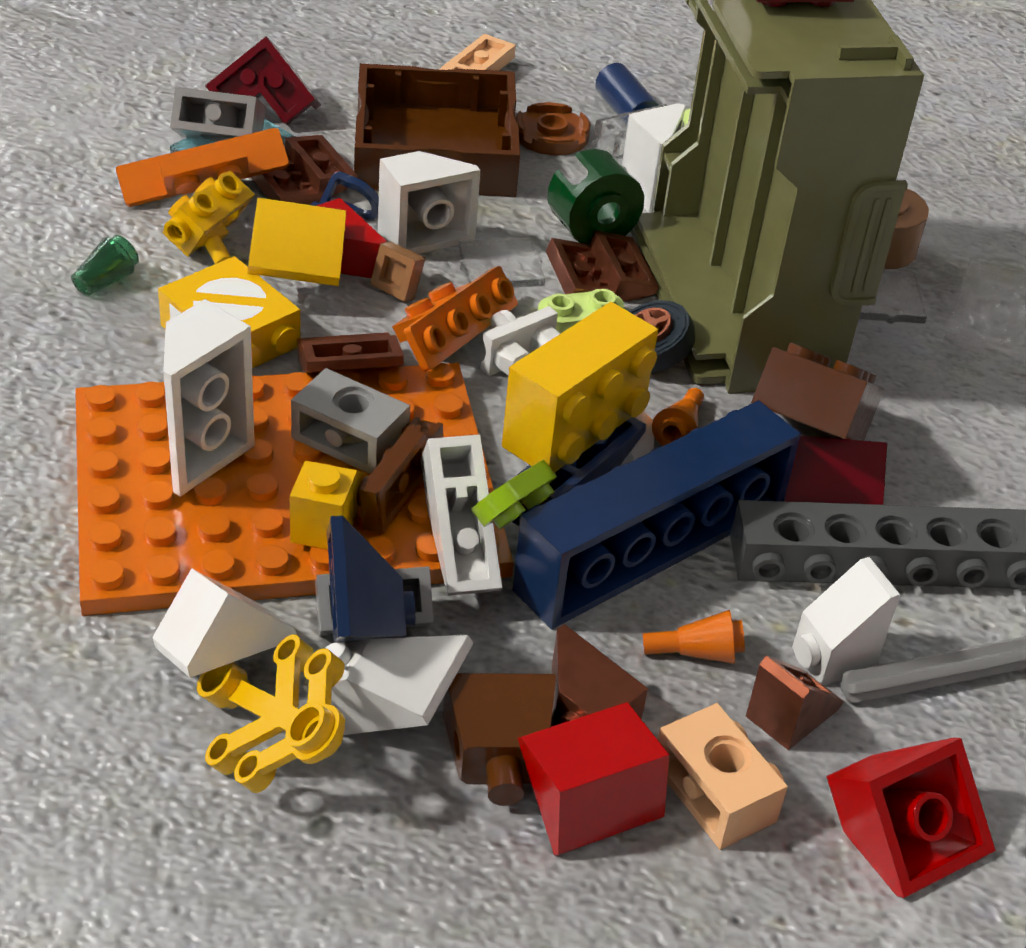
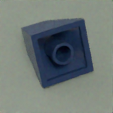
[327,516,416,643]

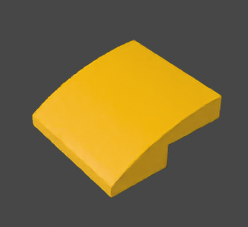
[247,198,346,286]

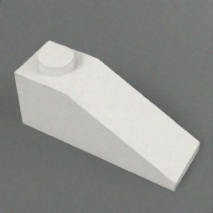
[421,435,502,596]

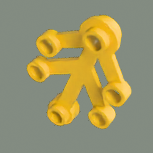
[197,634,345,793]

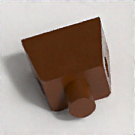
[443,673,556,806]

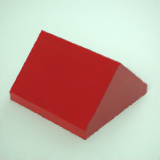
[517,702,669,855]

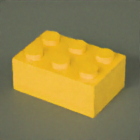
[502,301,658,472]

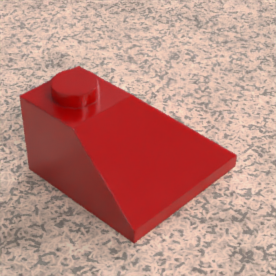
[826,737,996,898]

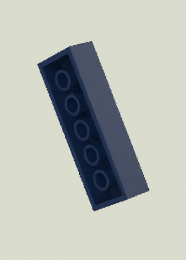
[512,400,801,630]

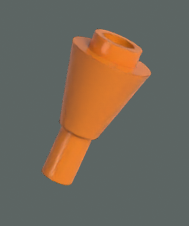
[652,388,704,446]
[642,610,745,664]

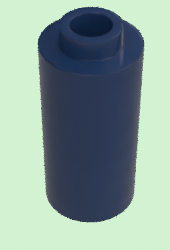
[595,63,661,126]

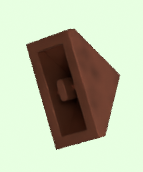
[745,655,845,751]

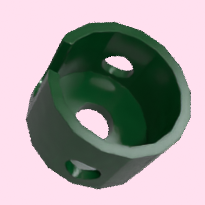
[547,149,645,244]

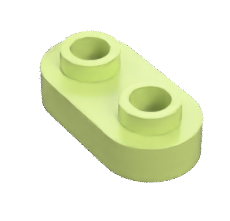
[538,289,624,333]

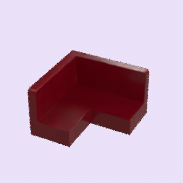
[205,36,321,125]

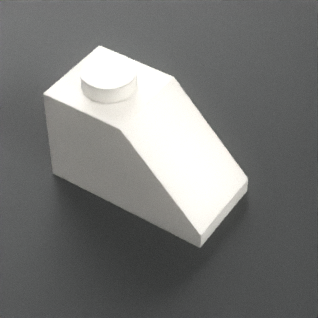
[792,557,900,685]

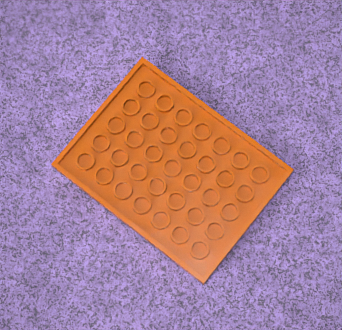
[75,363,514,616]

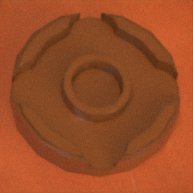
[515,102,591,156]

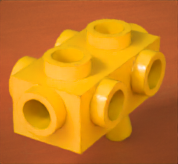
[162,171,255,264]

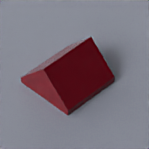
[784,436,888,505]

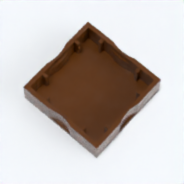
[354,63,520,197]

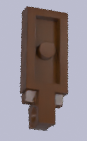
[357,417,444,534]

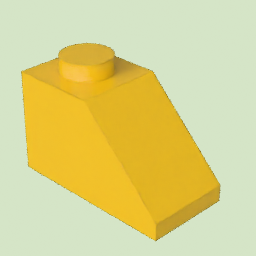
[290,461,369,550]

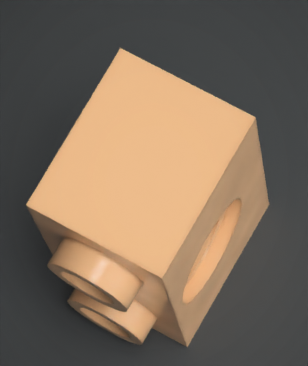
[658,703,788,850]

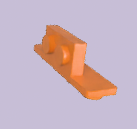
[116,128,289,207]
[392,266,518,372]

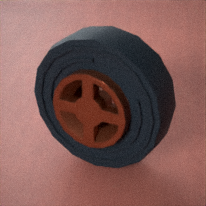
[629,300,695,373]

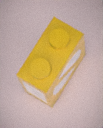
[158,256,301,368]

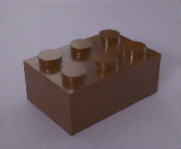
[751,343,885,441]

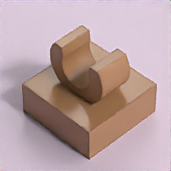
[370,241,425,302]

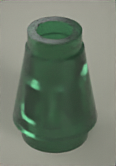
[71,235,139,296]

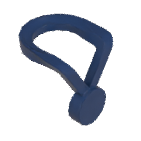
[310,171,379,220]

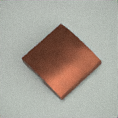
[251,135,358,205]
[545,231,659,302]
[297,332,404,373]

